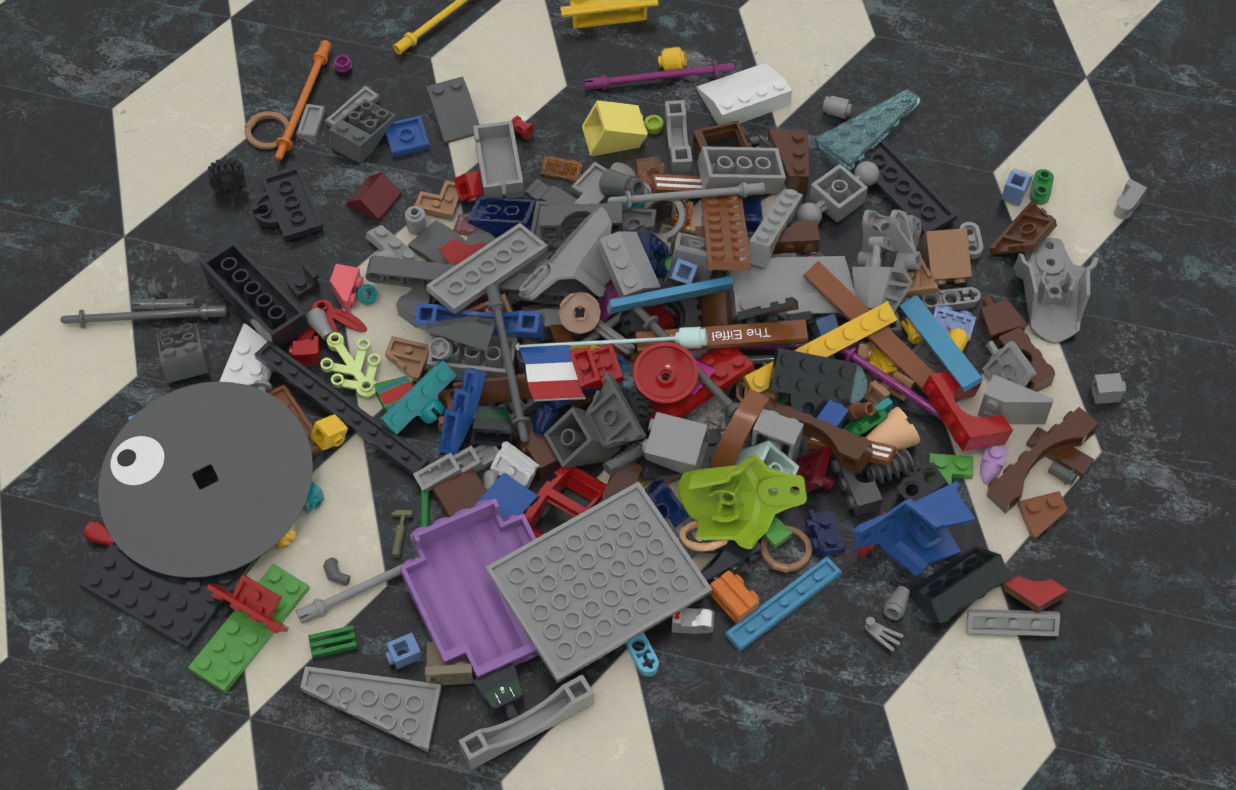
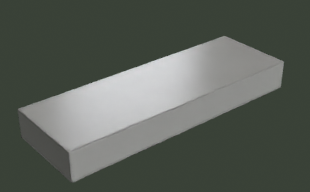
[325,86,380,127]

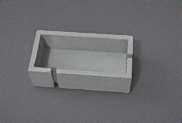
[473,121,524,202]

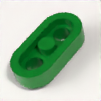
[1030,169,1054,205]

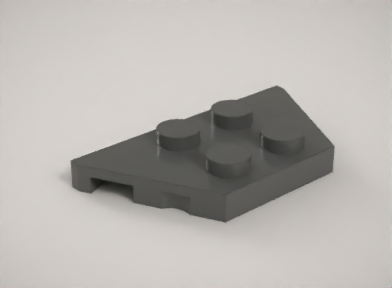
[585,372,646,449]

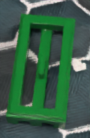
[308,625,358,659]

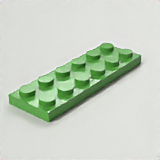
[188,563,310,694]

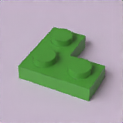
[929,453,973,485]

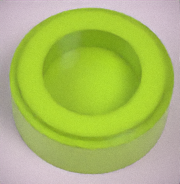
[644,115,664,134]

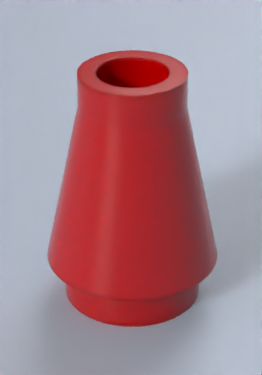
[83,521,114,546]

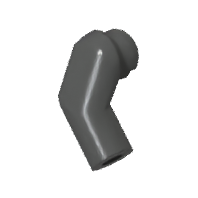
[323,557,351,586]

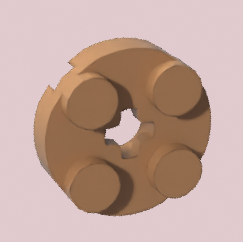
[559,292,601,335]

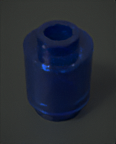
[532,402,559,436]

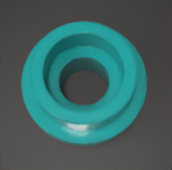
[357,284,378,305]

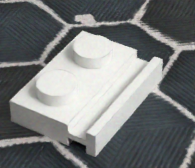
[490,441,540,488]

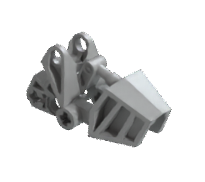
[852,210,922,313]

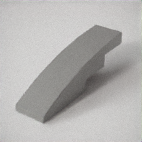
[413,445,499,492]

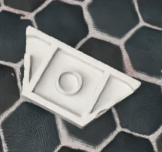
[219,324,267,387]

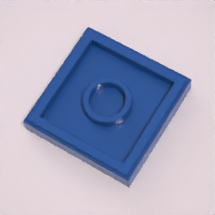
[385,116,430,158]

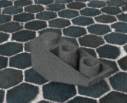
[425,315,495,351]

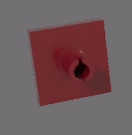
[792,446,834,493]

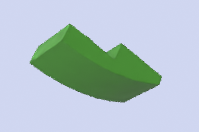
[763,516,792,549]

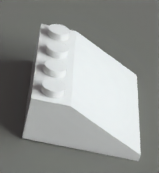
[696,63,792,125]

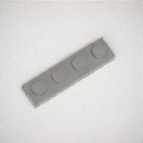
[966,609,1060,636]

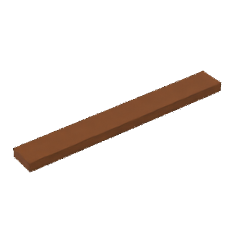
[803,261,934,393]

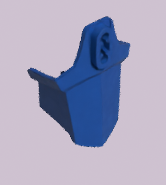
[852,481,976,577]

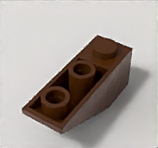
[511,418,562,479]

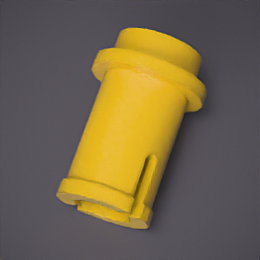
[901,318,923,344]

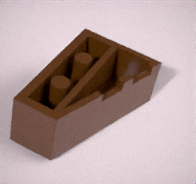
[768,129,809,191]

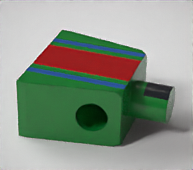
[374,376,413,413]

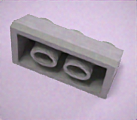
[598,231,661,298]

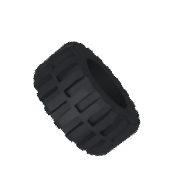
[619,278,702,354]

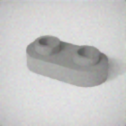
[960,222,983,259]

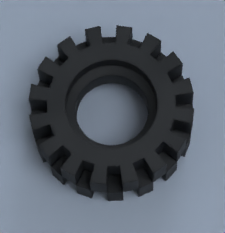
[207,158,245,193]

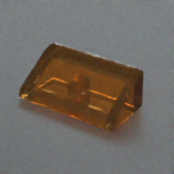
[541,155,584,181]

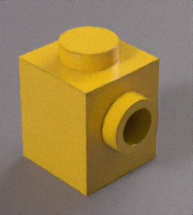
[310,414,348,451]

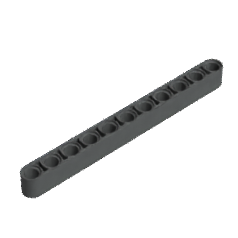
[365,256,591,305]

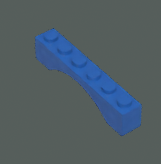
[414,303,545,339]

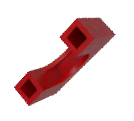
[923,371,1013,452]

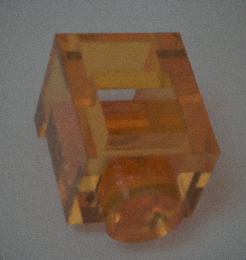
[670,199,693,230]

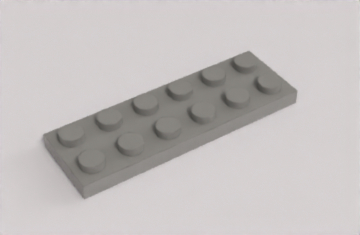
[426,223,548,314]

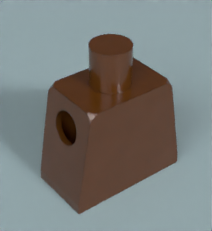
[978,296,1027,344]

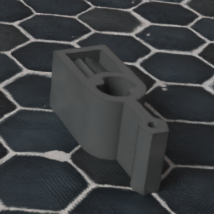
[524,179,577,203]

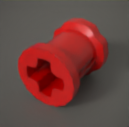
[511,115,534,140]

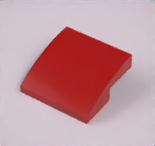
[570,343,625,389]

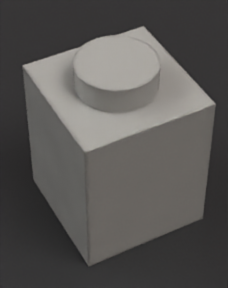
[1091,373,1126,404]

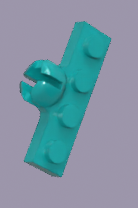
[380,360,457,435]

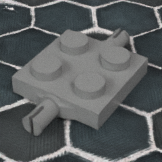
[982,341,1037,387]

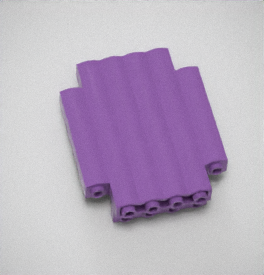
[400,498,539,679]

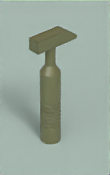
[391,510,413,558]

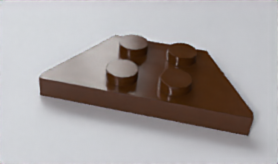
[989,200,1057,254]

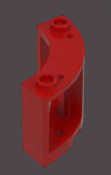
[524,467,607,538]

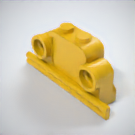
[560,0,658,29]

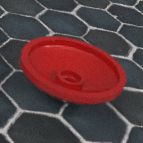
[633,342,698,404]

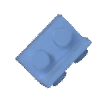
[933,305,976,342]

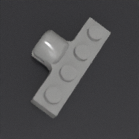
[366,225,424,261]

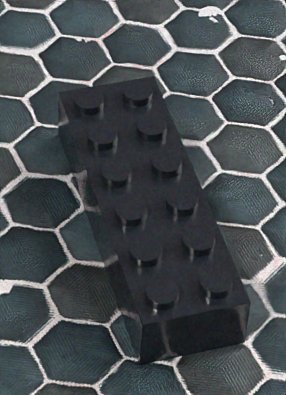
[200,241,309,348]

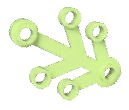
[320,332,381,398]

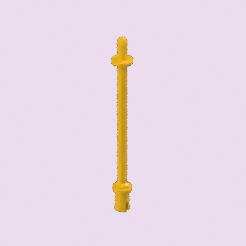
[393,0,468,55]

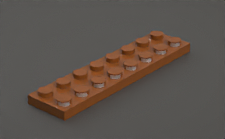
[701,194,751,270]

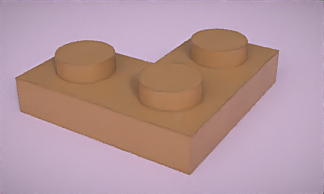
[414,180,460,220]

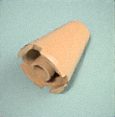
[865,407,920,452]

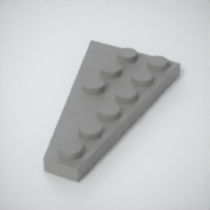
[300,666,442,753]

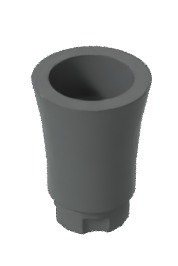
[599,169,645,197]

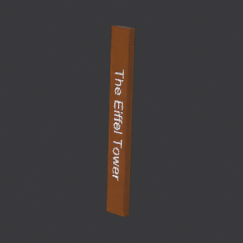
[636,319,808,354]

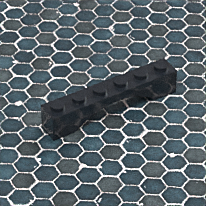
[702,540,762,584]

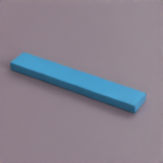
[607,276,733,314]
[899,295,983,392]
[725,556,842,652]

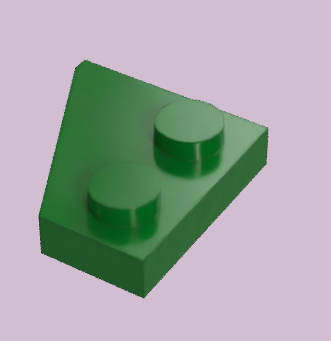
[842,409,888,436]

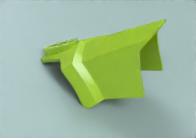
[678,455,807,549]

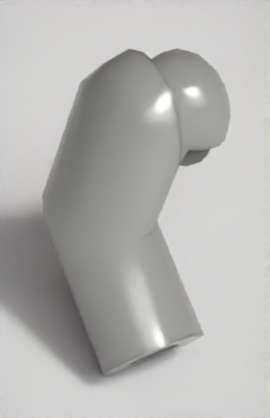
[484,469,499,491]

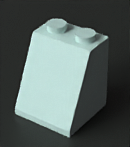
[735,441,799,492]

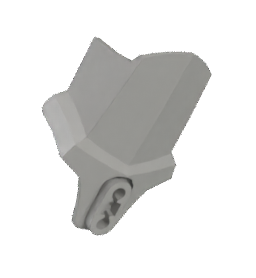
[518,206,612,300]
[1013,238,1099,344]

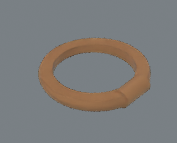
[244,111,289,150]
[760,526,812,573]

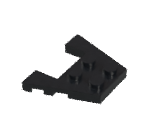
[737,297,816,324]

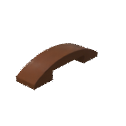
[709,388,770,468]

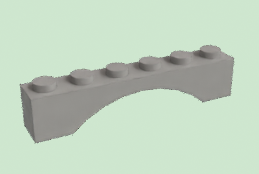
[749,189,803,268]
[458,674,594,770]

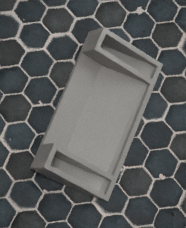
[726,256,855,321]

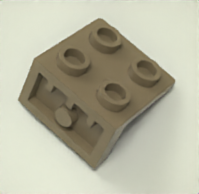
[425,642,474,685]

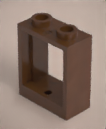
[693,121,752,157]

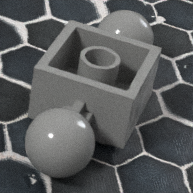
[796,161,880,224]

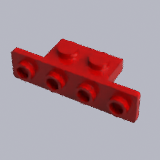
[207,575,289,634]

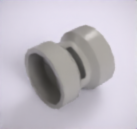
[428,338,453,360]

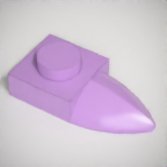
[980,445,1009,485]

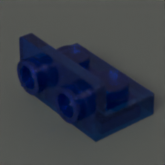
[805,509,845,557]

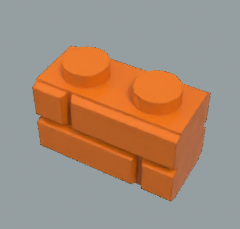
[709,570,759,624]

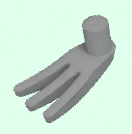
[865,617,903,651]

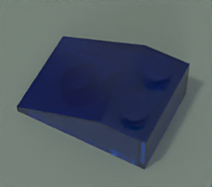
[468,197,536,237]

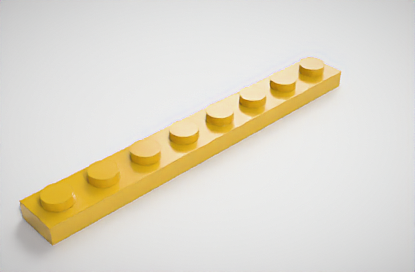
[743,301,898,393]

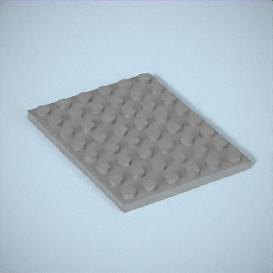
[485,481,712,683]

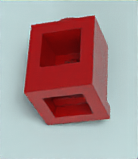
[454,171,484,203]
[289,336,321,366]

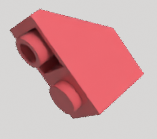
[330,264,363,313]

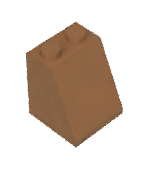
[919,228,972,286]

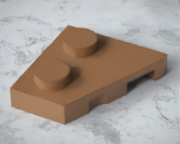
[905,259,940,297]

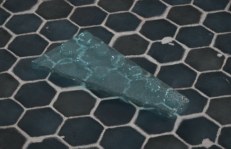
[815,89,920,170]

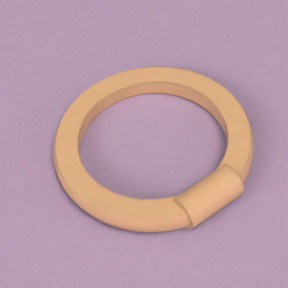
[679,521,729,551]

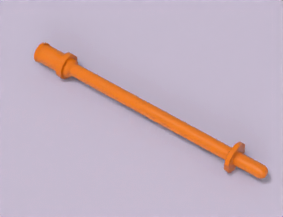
[275,40,332,160]

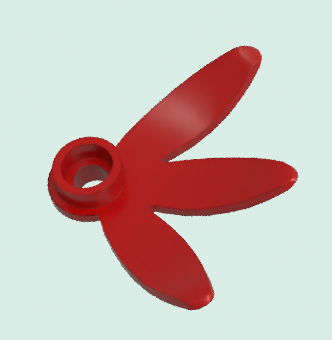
[297,300,367,352]

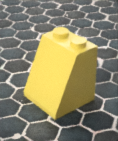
[582,100,647,156]

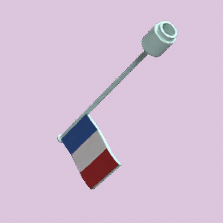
[515,327,707,401]

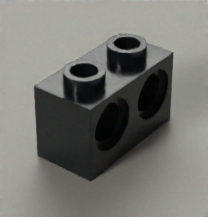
[896,462,949,502]

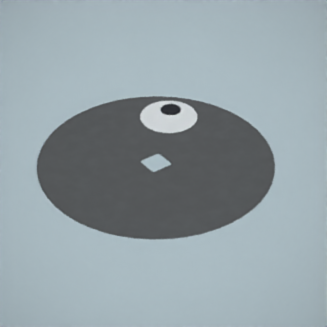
[98,382,313,578]

